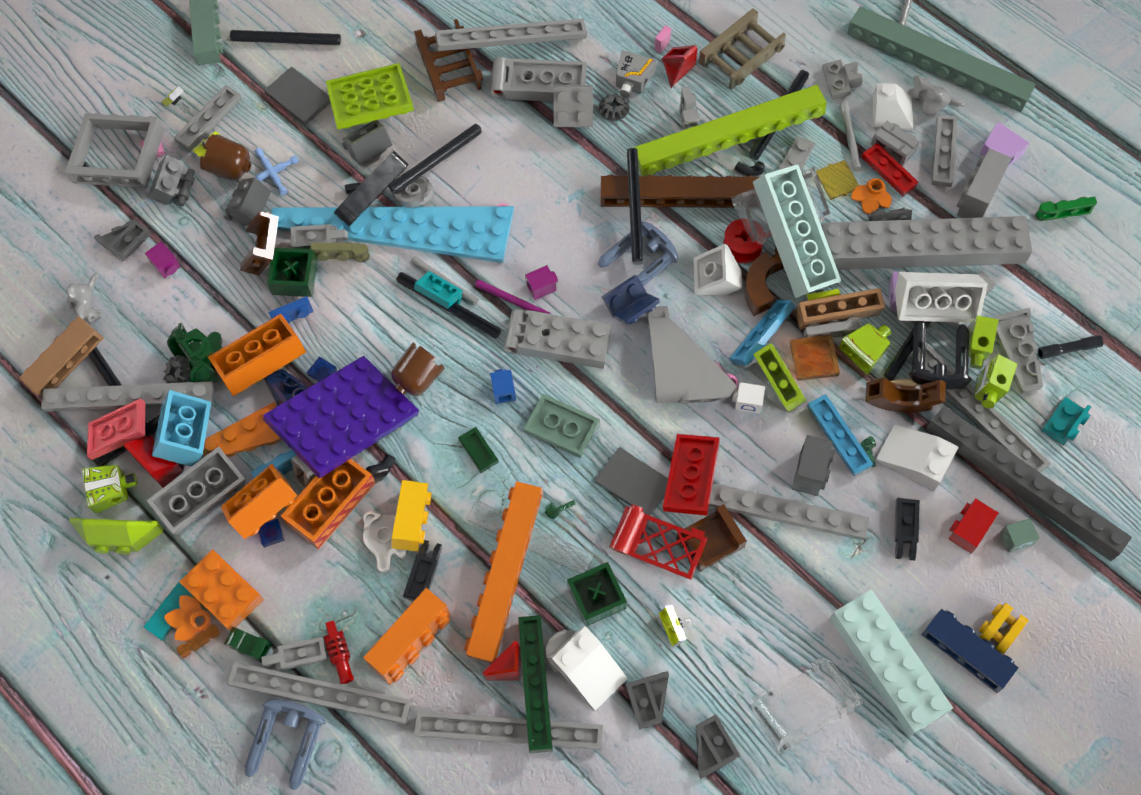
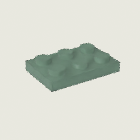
[523,394,600,458]

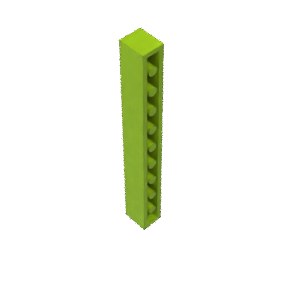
[633,85,827,176]

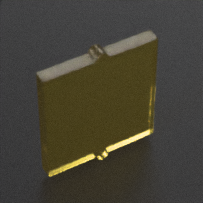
[815,160,859,200]

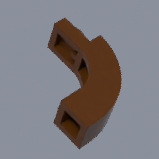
[744,252,784,316]
[865,377,946,413]

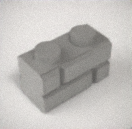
[871,121,919,166]

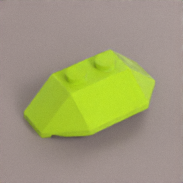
[69,518,164,555]

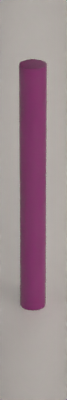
[475,279,551,314]

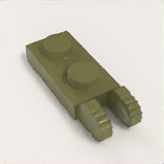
[311,243,370,262]

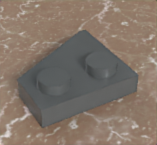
[94,220,151,261]
[625,671,669,730]
[696,714,740,779]

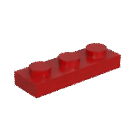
[861,143,918,197]

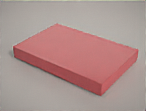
[87,398,145,460]

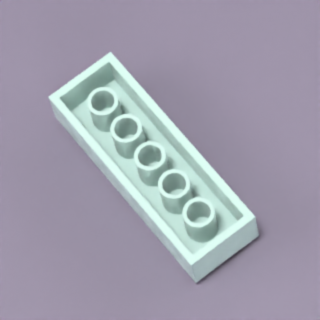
[753,165,841,298]
[829,589,953,737]

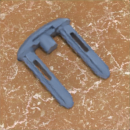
[598,221,678,286]
[245,700,326,790]

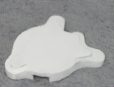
[363,511,408,573]

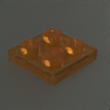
[789,335,840,381]

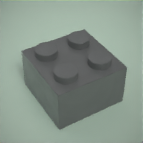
[792,435,835,496]

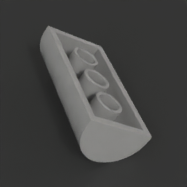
[147,446,246,536]

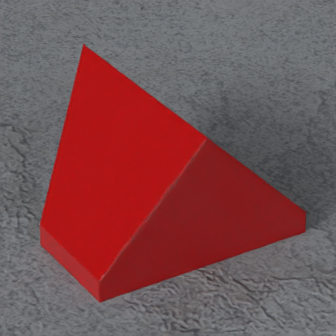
[662,45,698,88]
[483,640,520,681]

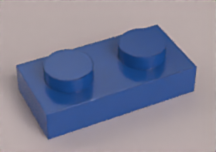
[268,296,314,324]

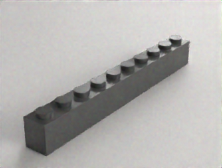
[926,405,1132,561]

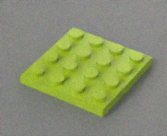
[325,63,414,130]

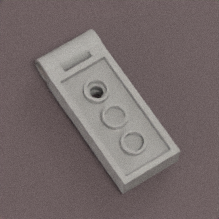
[490,57,587,101]
[503,310,611,369]

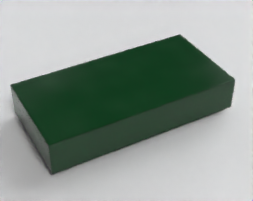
[458,427,499,473]

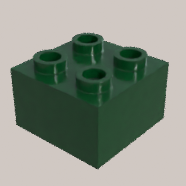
[267,247,318,297]
[567,562,627,627]

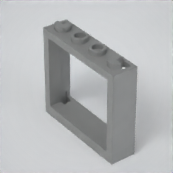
[65,113,165,188]

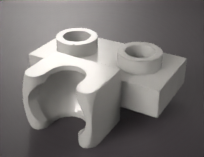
[822,59,863,100]
[679,86,700,130]

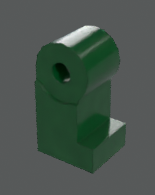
[224,627,272,663]

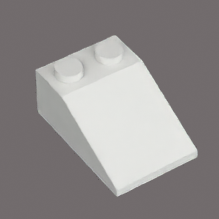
[875,425,958,491]
[548,626,628,711]

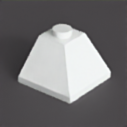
[872,83,913,131]
[694,244,742,295]

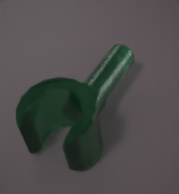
[861,436,877,468]
[544,500,576,519]

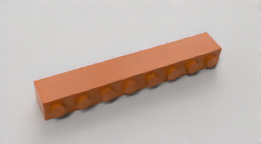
[464,481,543,664]

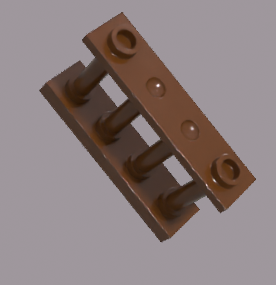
[414,19,483,102]

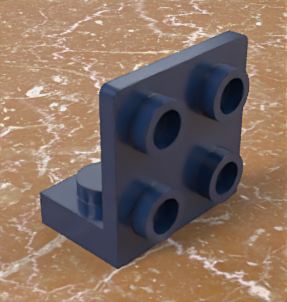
[601,275,660,325]

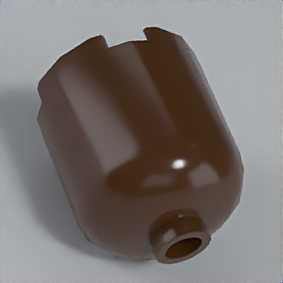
[200,134,252,181]
[391,342,445,396]

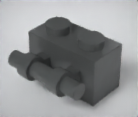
[342,120,392,165]
[148,155,195,206]
[224,177,271,226]

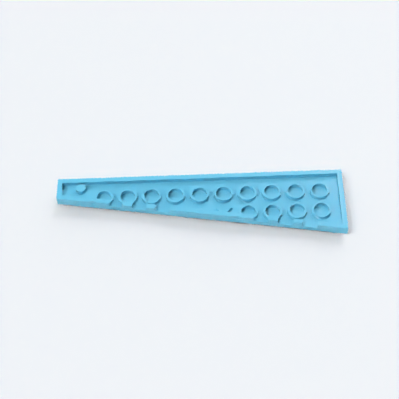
[271,206,514,263]

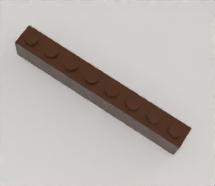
[601,175,760,208]

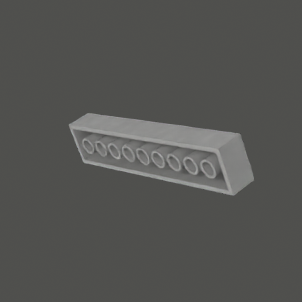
[821,216,1032,270]

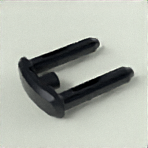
[909,321,972,389]

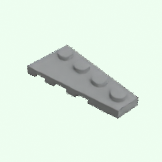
[991,308,1043,394]

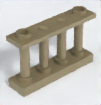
[699,8,786,90]

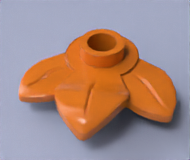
[851,178,892,214]
[164,595,211,641]

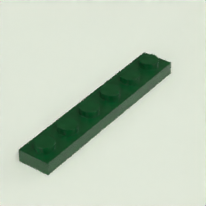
[518,615,553,754]

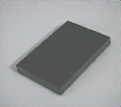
[264,66,331,125]
[595,447,668,516]

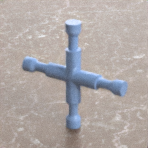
[255,148,299,196]

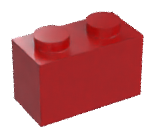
[948,498,999,554]

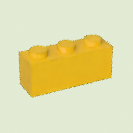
[392,480,432,552]

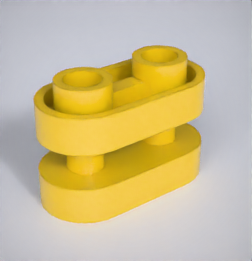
[978,602,1029,655]

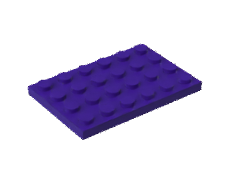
[263,356,419,478]

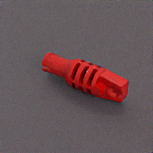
[323,620,354,684]

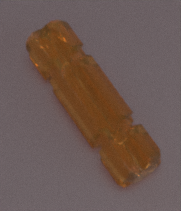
[176,624,220,658]

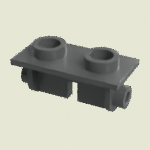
[868,207,912,221]

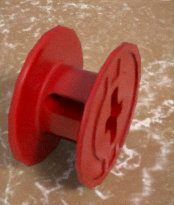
[723,218,765,264]

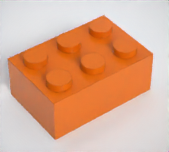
[221,464,297,539]
[179,549,264,631]

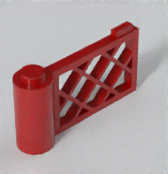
[609,504,708,580]

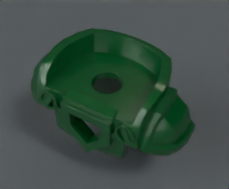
[167,322,224,383]

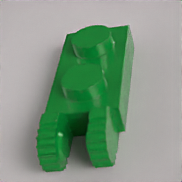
[1035,196,1097,221]

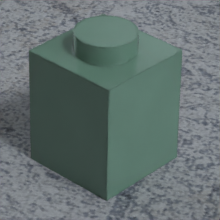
[1000,518,1040,552]

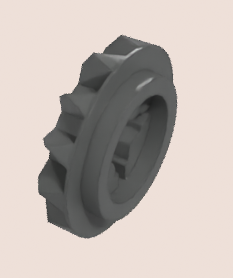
[599,93,630,121]
[163,355,190,383]

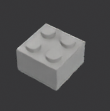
[553,85,593,127]

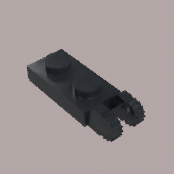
[894,498,920,561]
[403,540,442,601]

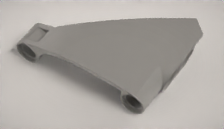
[646,306,737,404]

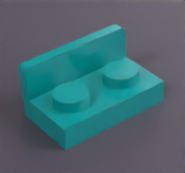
[414,271,463,309]
[1041,397,1092,446]

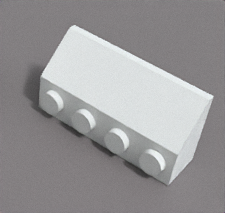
[895,272,988,322]

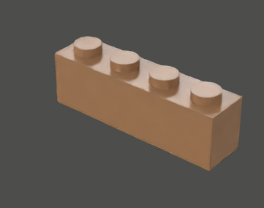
[795,288,885,330]
[19,316,104,398]

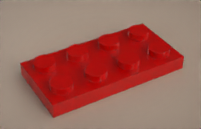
[663,434,720,516]

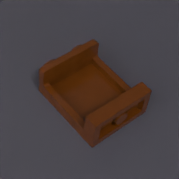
[240,211,279,276]
[676,504,747,572]

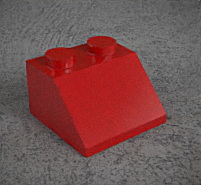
[123,436,183,488]

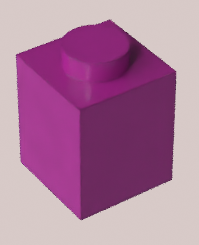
[145,242,181,279]
[525,265,558,300]

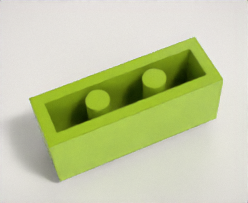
[753,343,807,412]

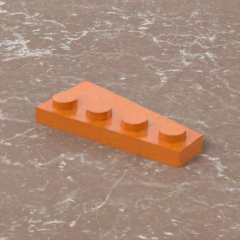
[203,402,282,457]

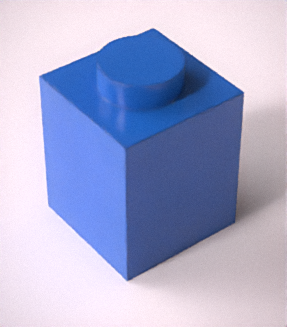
[490,369,516,404]

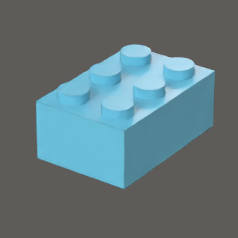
[152,390,211,467]

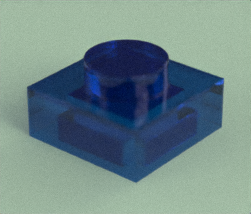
[307,356,337,382]
[258,518,285,548]

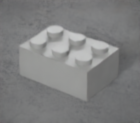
[957,148,1012,218]

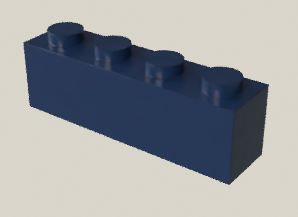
[921,609,1019,693]

